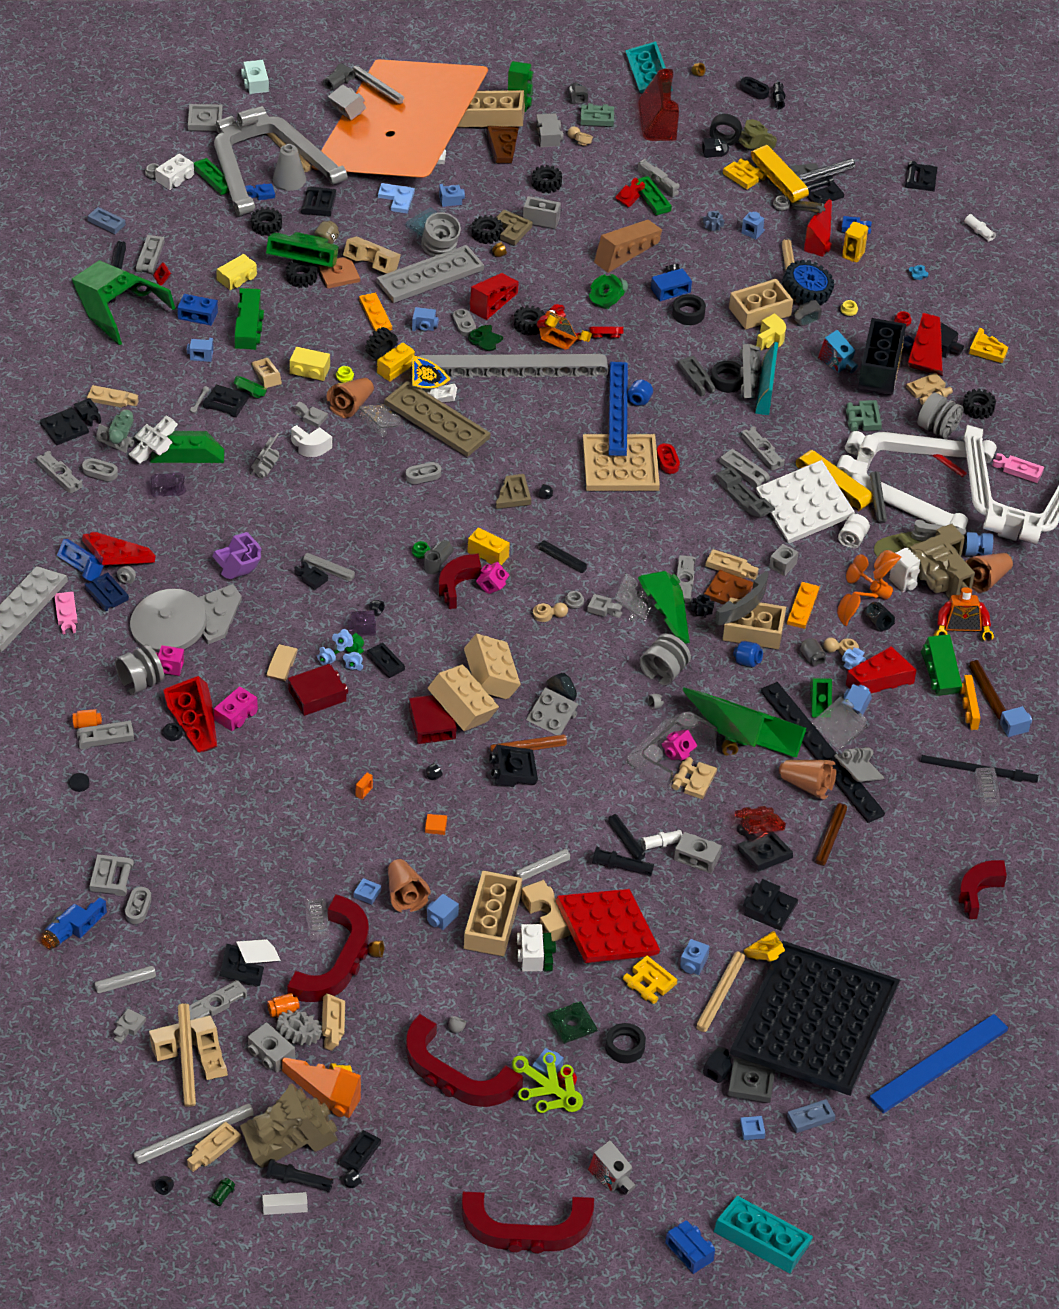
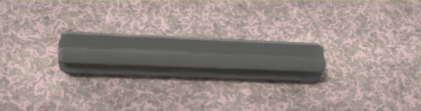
[791,200,826,213]

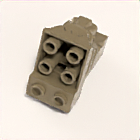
[910,524,975,599]
[240,1083,338,1168]

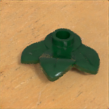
[468,325,503,351]

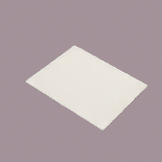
[236,939,281,963]

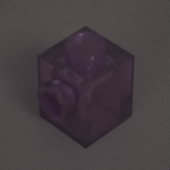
[348,610,376,637]

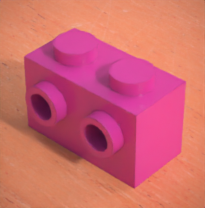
[214,686,258,731]

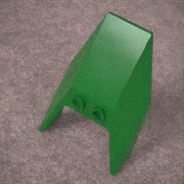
[72,260,176,345]
[683,687,807,758]

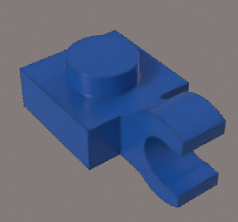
[245,183,275,200]
[841,216,872,234]

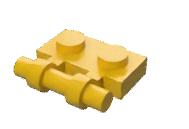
[723,159,766,189]
[623,956,677,1004]

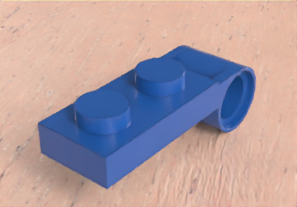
[57,539,104,581]

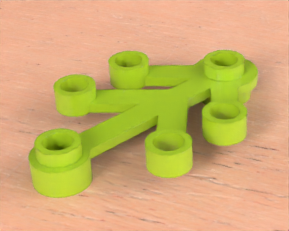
[512,1052,583,1113]

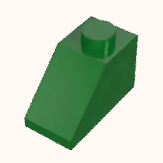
[810,677,832,718]

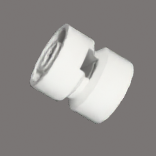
[838,514,870,549]

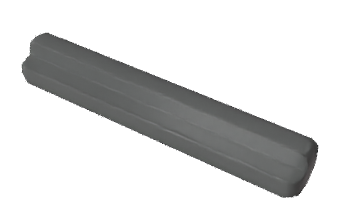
[870,471,887,523]

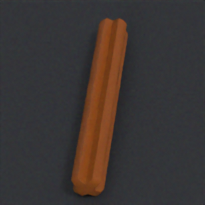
[490,734,567,752]

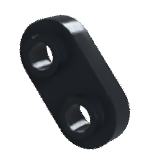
[740,77,770,99]

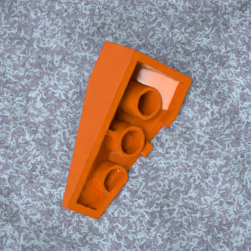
[282,1057,361,1118]

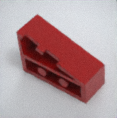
[470,273,519,320]
[908,313,943,376]

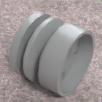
[421,212,461,257]
[917,392,963,439]
[640,633,691,685]
[115,644,164,694]

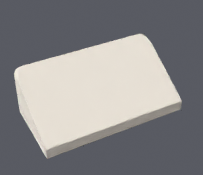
[263,1192,308,1215]

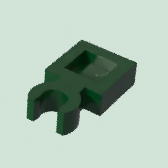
[543,933,556,971]

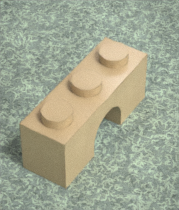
[343,236,401,273]
[521,880,571,941]
[149,1015,219,1061]

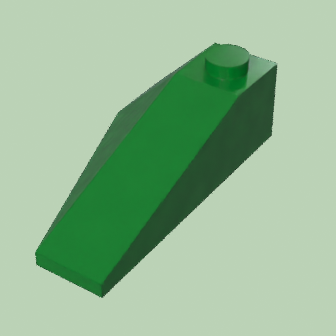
[638,571,690,644]

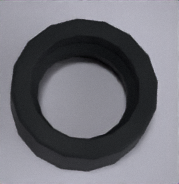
[709,114,742,146]
[672,294,706,325]
[711,361,744,393]
[605,1023,646,1064]

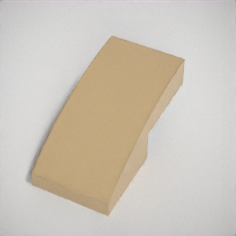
[267,644,298,681]
[197,1046,228,1080]

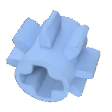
[842,647,866,670]

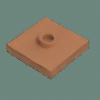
[317,257,360,288]

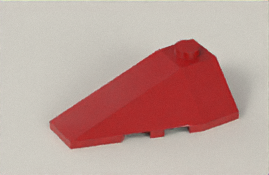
[804,200,832,257]
[163,676,217,753]

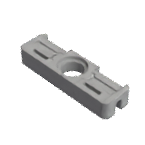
[638,158,679,198]
[742,427,785,470]
[37,451,82,493]
[677,555,696,604]
[189,981,247,1020]

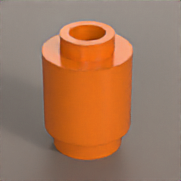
[73,709,102,729]
[267,993,300,1018]

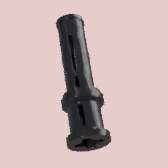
[592,846,654,876]
[266,1159,334,1192]

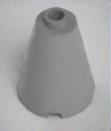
[273,144,306,191]

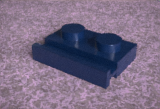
[85,573,129,612]

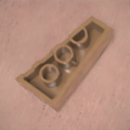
[594,220,662,273]

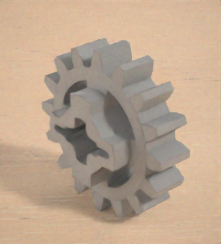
[276,1010,322,1045]

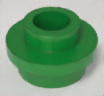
[412,541,430,559]

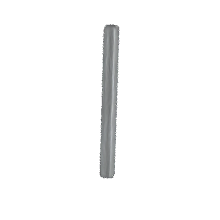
[134,1104,253,1164]

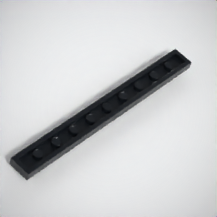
[761,682,885,823]

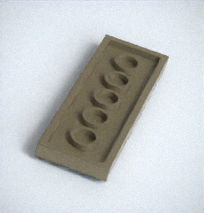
[384,381,491,457]

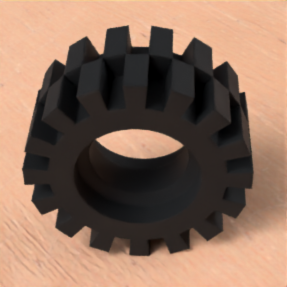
[532,165,562,194]
[251,207,282,236]
[472,215,503,244]
[286,259,317,288]
[514,305,545,336]
[365,327,398,360]
[963,388,996,420]

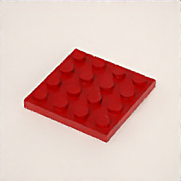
[555,889,660,963]

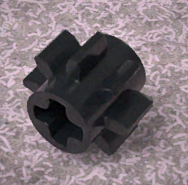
[691,594,715,618]

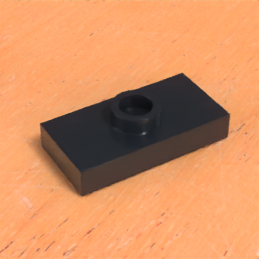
[367,642,405,678]
[340,1130,381,1174]

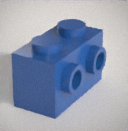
[177,294,218,326]

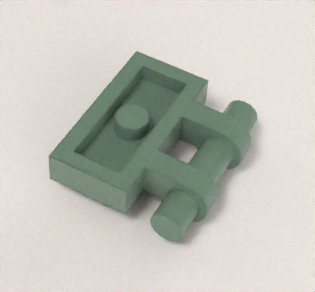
[581,103,614,127]
[845,400,882,432]

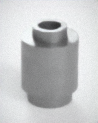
[800,638,826,667]

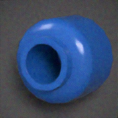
[627,379,653,406]
[733,641,763,667]

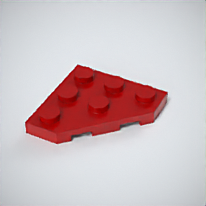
[82,532,156,565]

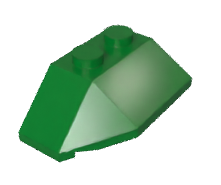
[150,431,224,463]

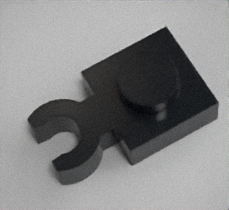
[74,398,101,427]
[294,561,328,590]

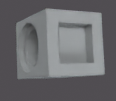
[769,544,798,576]

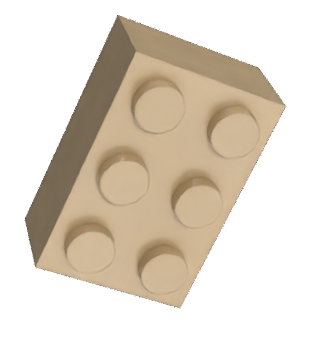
[729,279,793,330]
[723,598,786,649]
[464,633,521,699]
[427,664,499,731]

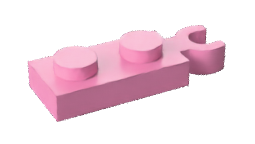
[992,453,1044,483]
[55,592,77,634]

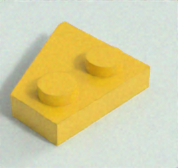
[969,328,1008,363]
[744,931,785,961]

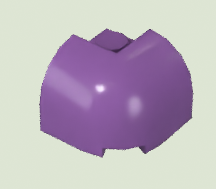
[212,532,262,579]

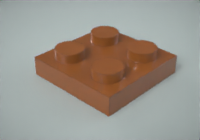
[704,570,753,605]

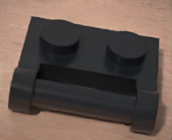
[905,161,938,192]
[804,175,844,204]
[301,186,336,216]
[203,384,249,418]

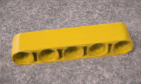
[751,145,809,203]
[796,450,873,511]

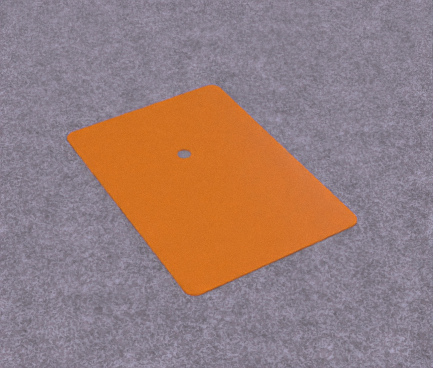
[311,59,488,178]

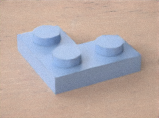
[378,183,415,213]

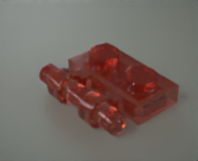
[735,806,786,833]

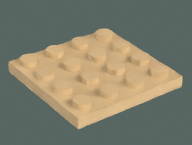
[583,434,660,491]

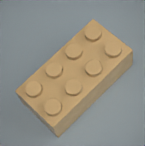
[457,90,525,128]
[464,871,522,956]

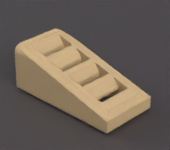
[252,358,282,388]

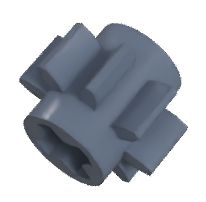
[703,211,724,231]

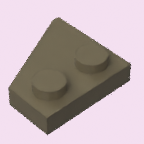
[496,474,531,509]

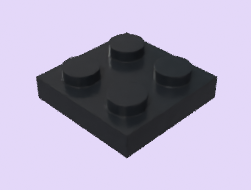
[40,407,89,446]

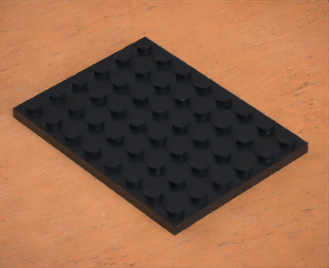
[730,941,900,1096]

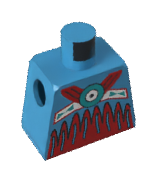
[818,330,858,373]

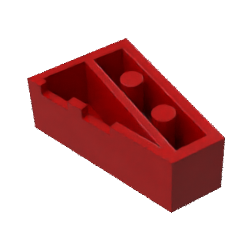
[846,646,916,694]

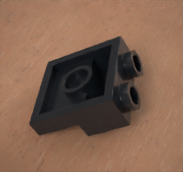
[489,744,538,787]
[743,879,798,931]

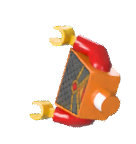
[537,310,592,350]
[934,587,994,640]

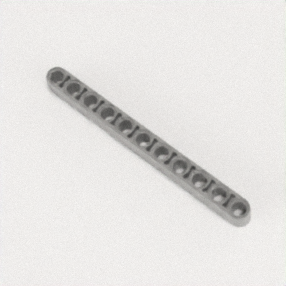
[418,354,608,378]

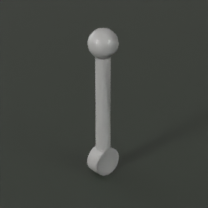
[190,386,209,413]

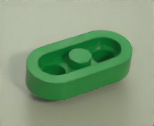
[233,376,267,398]

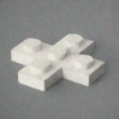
[128,415,178,464]

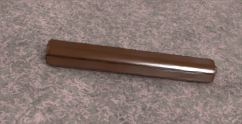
[969,660,1006,720]
[815,803,847,866]

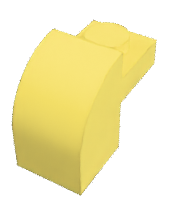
[756,313,786,350]

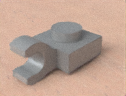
[295,402,328,428]
[588,594,622,618]
[113,1009,146,1044]

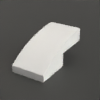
[420,384,457,402]

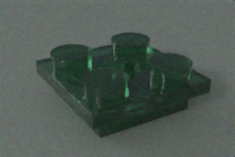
[547,1001,598,1044]

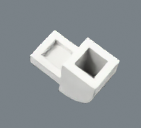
[291,425,332,457]

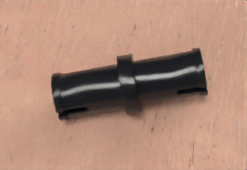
[773,82,785,109]

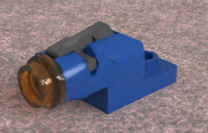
[40,897,107,950]

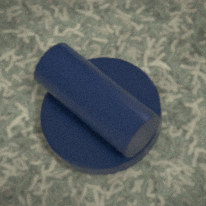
[903,335,915,353]

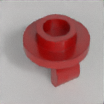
[550,304,566,317]

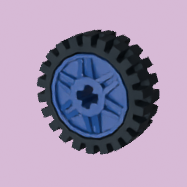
[782,260,835,305]

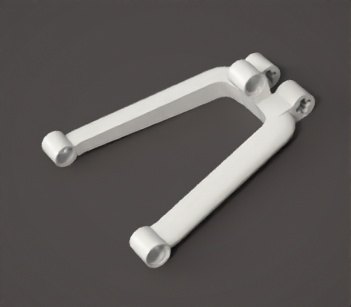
[963,425,1059,544]
[836,431,997,529]

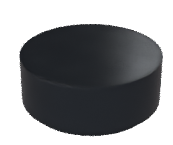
[163,723,183,741]
[69,773,90,792]

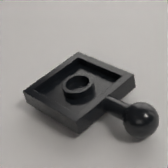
[737,822,793,872]

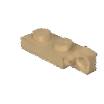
[87,385,139,407]
[705,549,759,580]
[322,994,345,1051]
[187,1122,241,1172]

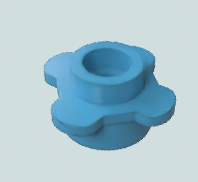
[909,265,928,280]

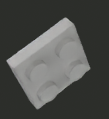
[188,104,223,131]

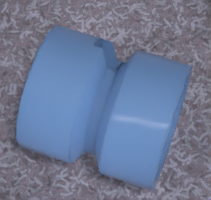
[964,532,993,556]

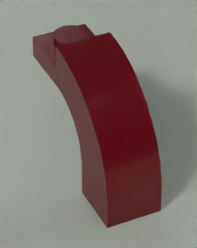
[439,553,481,609]
[958,860,1007,919]

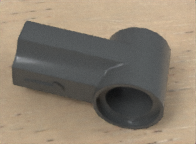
[323,63,356,90]
[424,540,454,574]

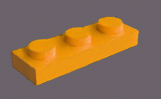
[359,292,392,332]
[787,582,820,629]
[960,675,981,730]

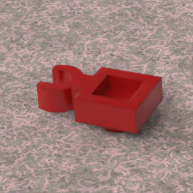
[615,177,645,207]

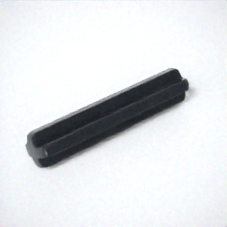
[539,540,587,573]
[608,814,645,860]

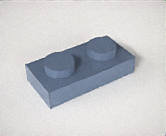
[88,207,126,234]
[787,1099,835,1133]

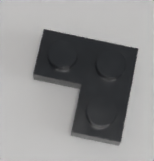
[219,944,264,986]

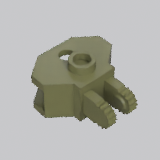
[739,119,777,149]

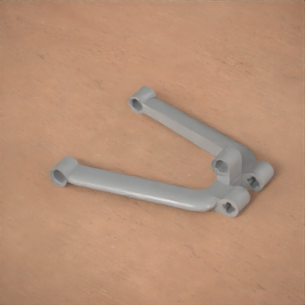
[214,106,348,216]

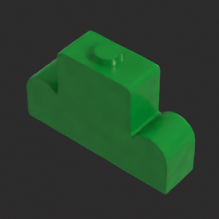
[266,232,339,267]

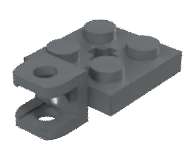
[728,1057,775,1103]

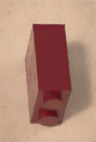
[288,664,348,716]
[409,695,456,744]

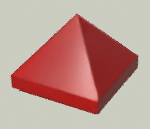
[153,262,171,285]

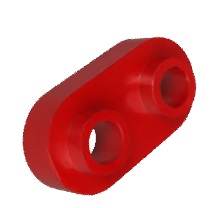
[589,326,624,338]
[657,443,680,474]

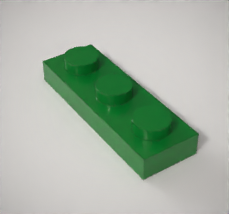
[193,158,229,195]
[636,176,672,216]

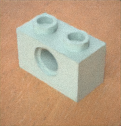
[241,60,269,94]

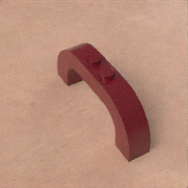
[287,894,369,1002]
[406,1014,523,1107]
[462,1191,594,1254]

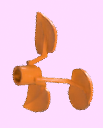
[837,550,902,626]

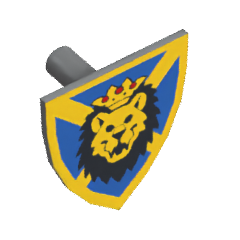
[412,355,450,389]

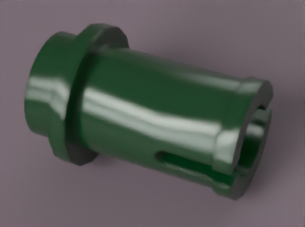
[209,1178,235,1207]

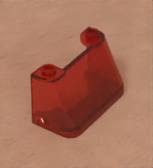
[638,68,679,141]

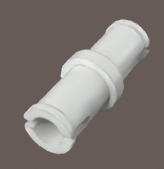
[964,214,996,242]
[641,830,682,850]

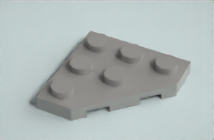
[740,344,761,399]
[198,584,242,644]

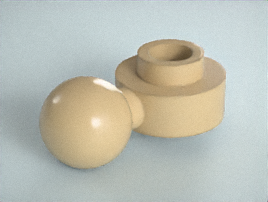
[567,126,593,146]
[533,602,568,622]
[823,638,859,655]

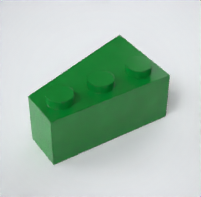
[508,61,534,112]
[235,288,264,350]
[921,634,962,696]

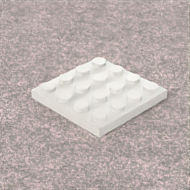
[756,460,855,543]

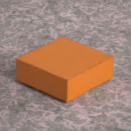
[356,773,373,799]
[425,814,447,835]

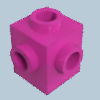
[476,562,509,594]
[156,645,184,676]
[661,730,697,761]

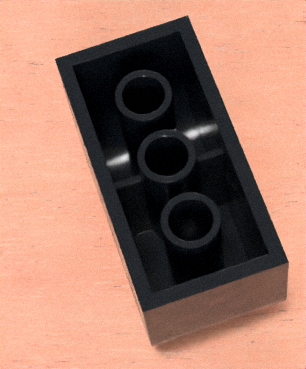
[858,318,906,395]

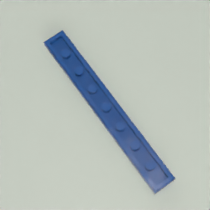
[609,362,628,456]
[869,1014,1008,1114]

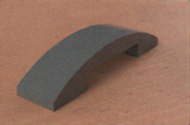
[716,467,775,518]
[715,571,769,625]

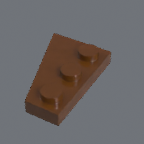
[486,126,519,163]

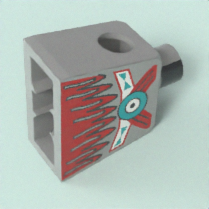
[588,1141,636,1194]

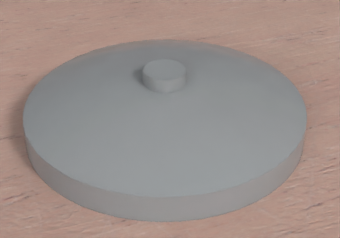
[130,589,207,653]

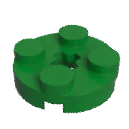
[589,274,625,309]

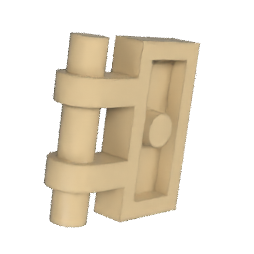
[906,373,953,405]
[672,757,717,799]

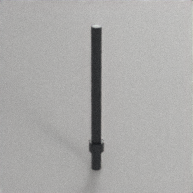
[921,755,1039,782]

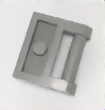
[90,854,134,896]

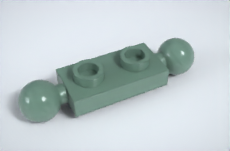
[109,409,134,444]

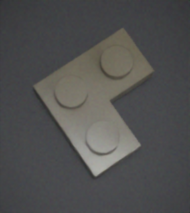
[497,209,533,246]

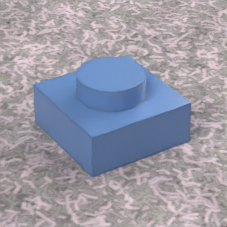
[354,878,381,905]
[740,1116,765,1140]

